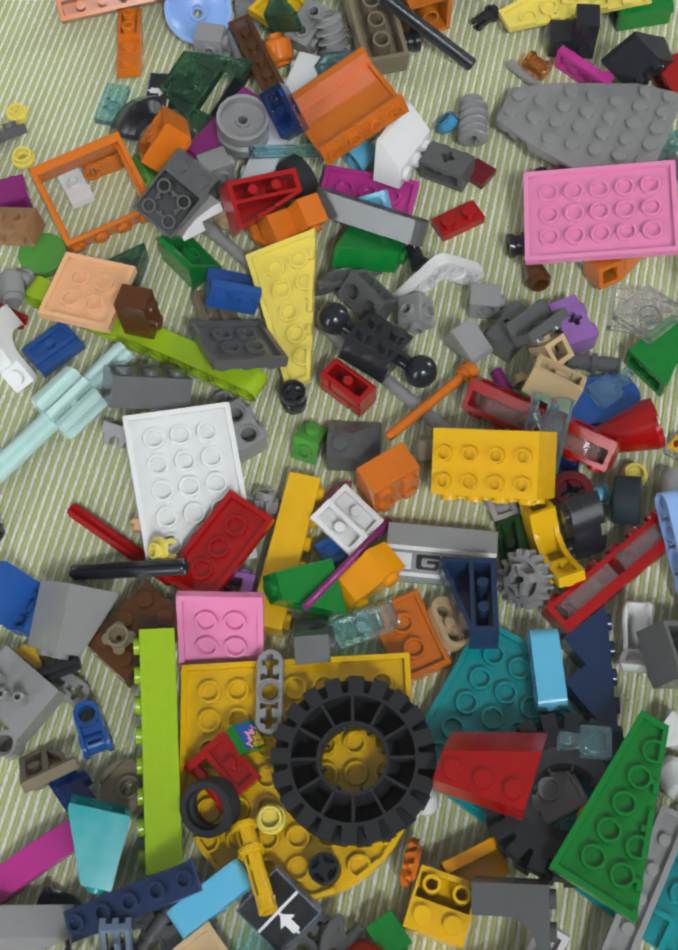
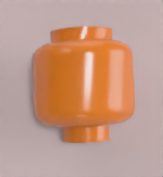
[264,32,294,69]

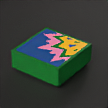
[227,719,267,756]

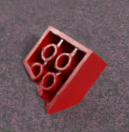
[433,732,548,820]

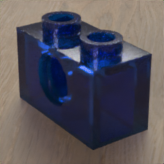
[259,82,309,141]

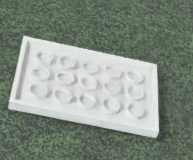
[122,402,258,561]

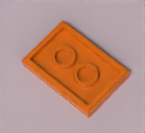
[366,589,452,682]

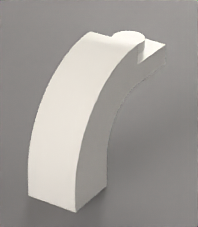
[0,304,38,394]

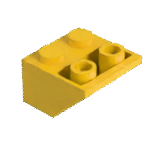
[402,864,472,950]

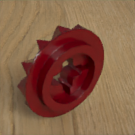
[551,471,594,510]

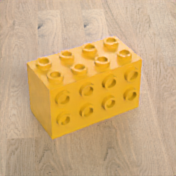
[431,428,557,505]

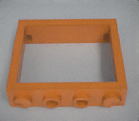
[29,131,150,253]

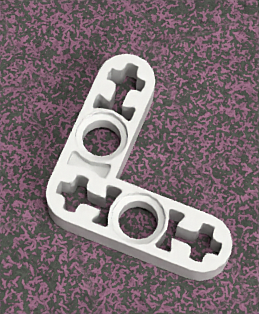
[394,253,484,300]

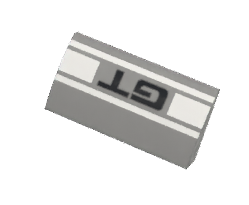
[387,522,498,586]

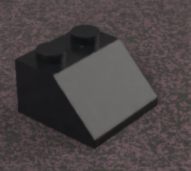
[601,31,674,85]

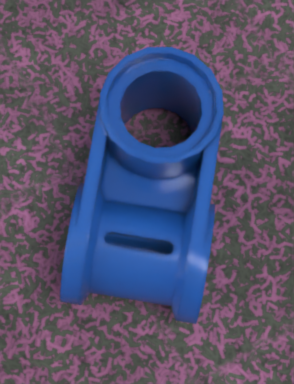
[73,700,115,760]

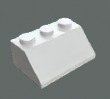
[373,102,432,189]

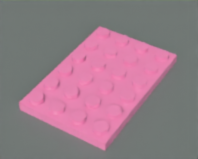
[523,160,678,265]

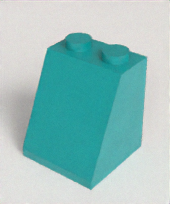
[68,794,131,895]

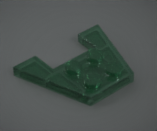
[159,51,254,134]

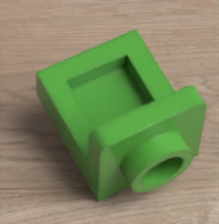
[291,420,328,464]

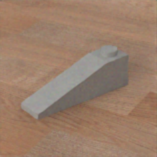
[0,904,76,950]

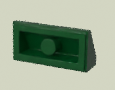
[495,514,531,569]

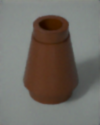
[523,258,551,292]

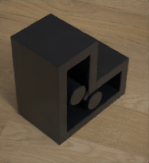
[547,4,600,59]

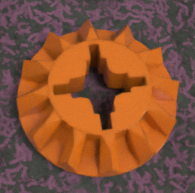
[399,837,423,888]

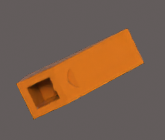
[583,257,643,290]

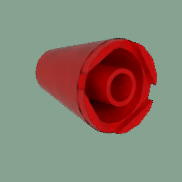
[596,398,666,455]

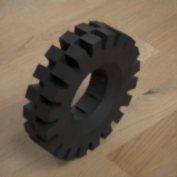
[270,676,437,848]
[482,713,625,888]

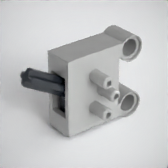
[0,645,82,760]

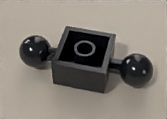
[317,302,437,388]

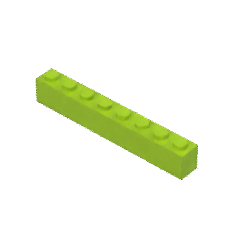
[133,628,183,875]

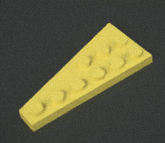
[498,0,652,32]
[245,228,317,385]

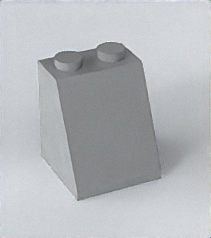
[27,579,118,660]

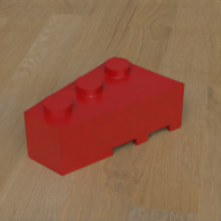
[219,167,302,238]

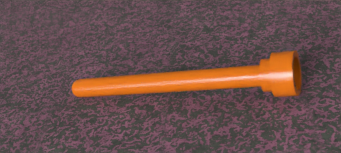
[385,360,479,440]

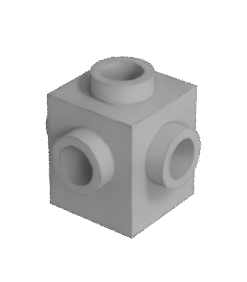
[397,291,435,334]

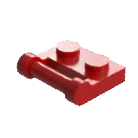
[183,731,262,814]

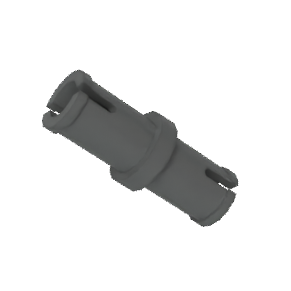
[567,353,621,374]

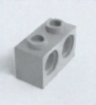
[230,397,269,464]

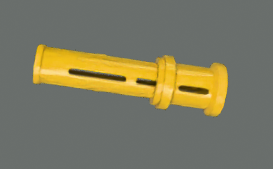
[230,818,279,917]

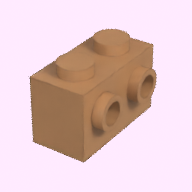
[0,207,46,247]

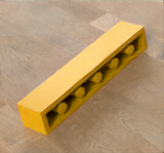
[257,472,326,638]

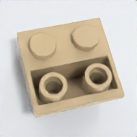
[521,354,588,414]

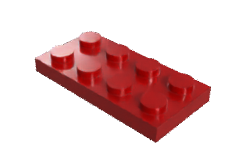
[162,490,275,592]

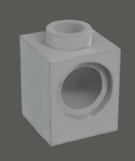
[468,283,506,320]

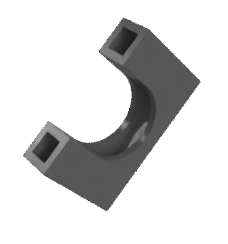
[471,876,557,950]

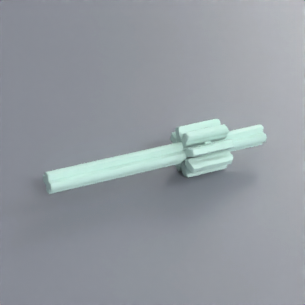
[0,342,134,485]

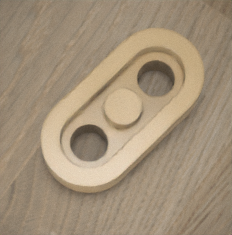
[427,596,466,652]

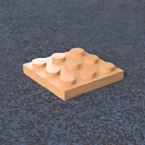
[37,251,137,334]

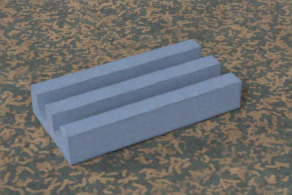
[99,917,134,950]

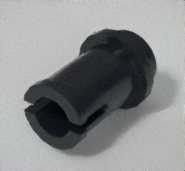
[471,4,499,31]
[405,244,429,272]

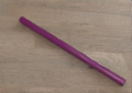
[302,518,393,610]

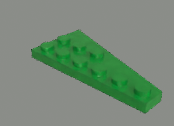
[549,710,669,924]

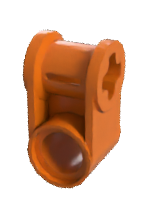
[82,151,124,181]

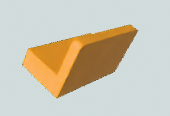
[440,837,510,881]

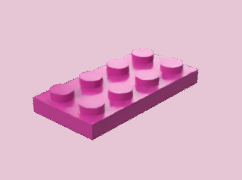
[320,165,420,215]

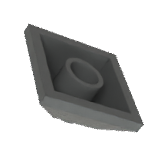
[326,421,381,471]

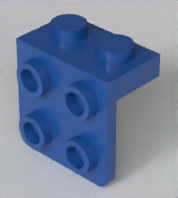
[205,268,262,315]
[0,561,40,637]

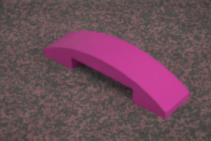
[0,820,75,905]

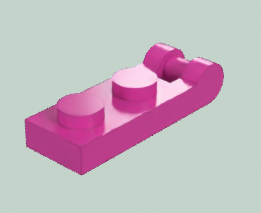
[554,45,614,84]

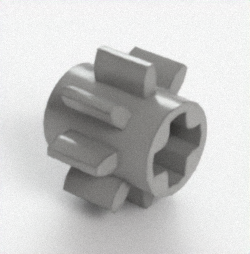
[248,489,281,517]

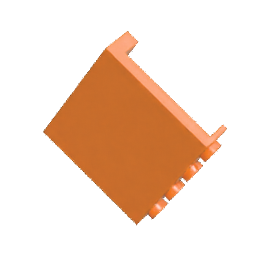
[283,46,409,166]

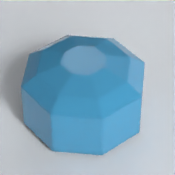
[435,111,458,134]

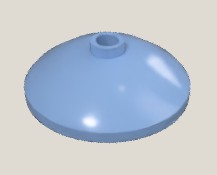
[164,0,232,45]

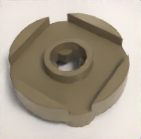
[100,758,144,820]

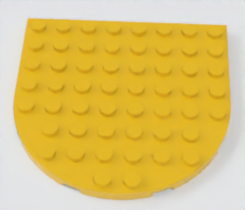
[179,652,413,900]

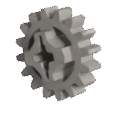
[498,548,554,610]

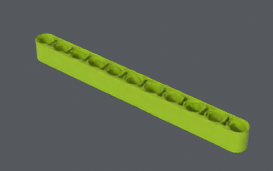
[24,275,268,402]

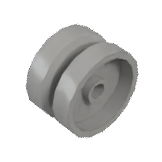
[216,94,269,158]

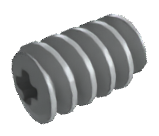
[313,10,349,64]
[458,94,488,147]

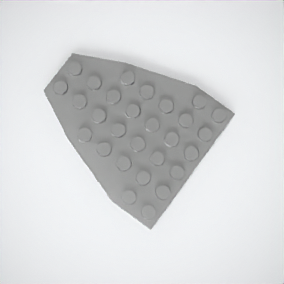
[496,83,678,168]

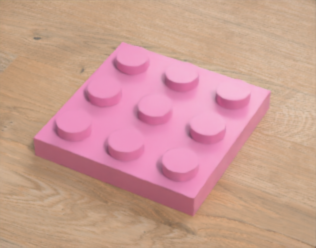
[176,591,265,672]

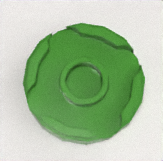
[18,233,67,278]

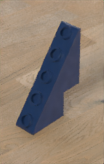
[560,606,623,736]
[63,859,203,943]

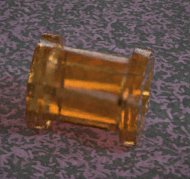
[522,50,553,81]

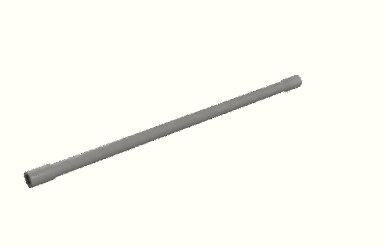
[202,219,454,429]

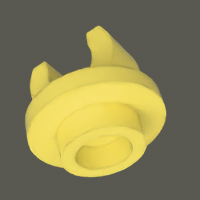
[148,536,178,560]

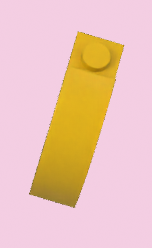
[520,499,586,588]

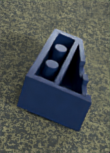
[439,558,499,649]

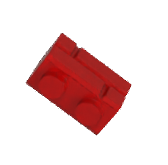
[319,358,376,417]

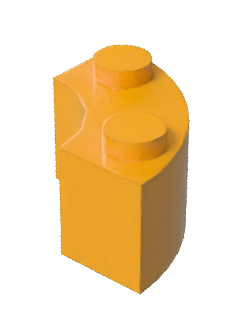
[338,541,405,616]

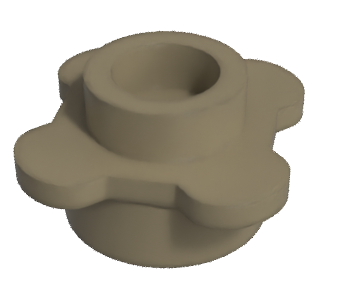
[101,621,136,655]

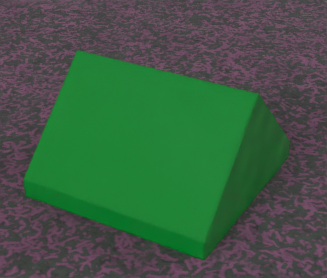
[158,236,222,291]

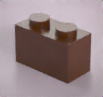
[114,283,163,340]

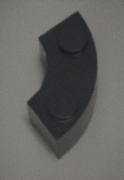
[109,95,167,141]
[559,490,607,560]

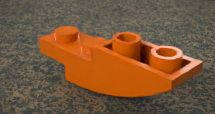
[117,8,144,78]

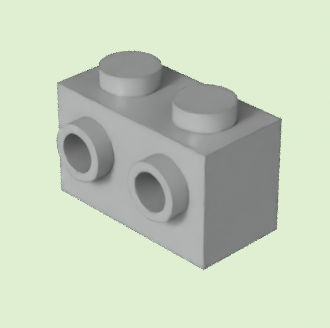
[284,0,330,55]
[193,21,232,75]
[196,146,238,200]

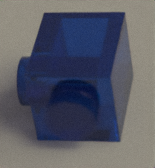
[48,769,98,813]

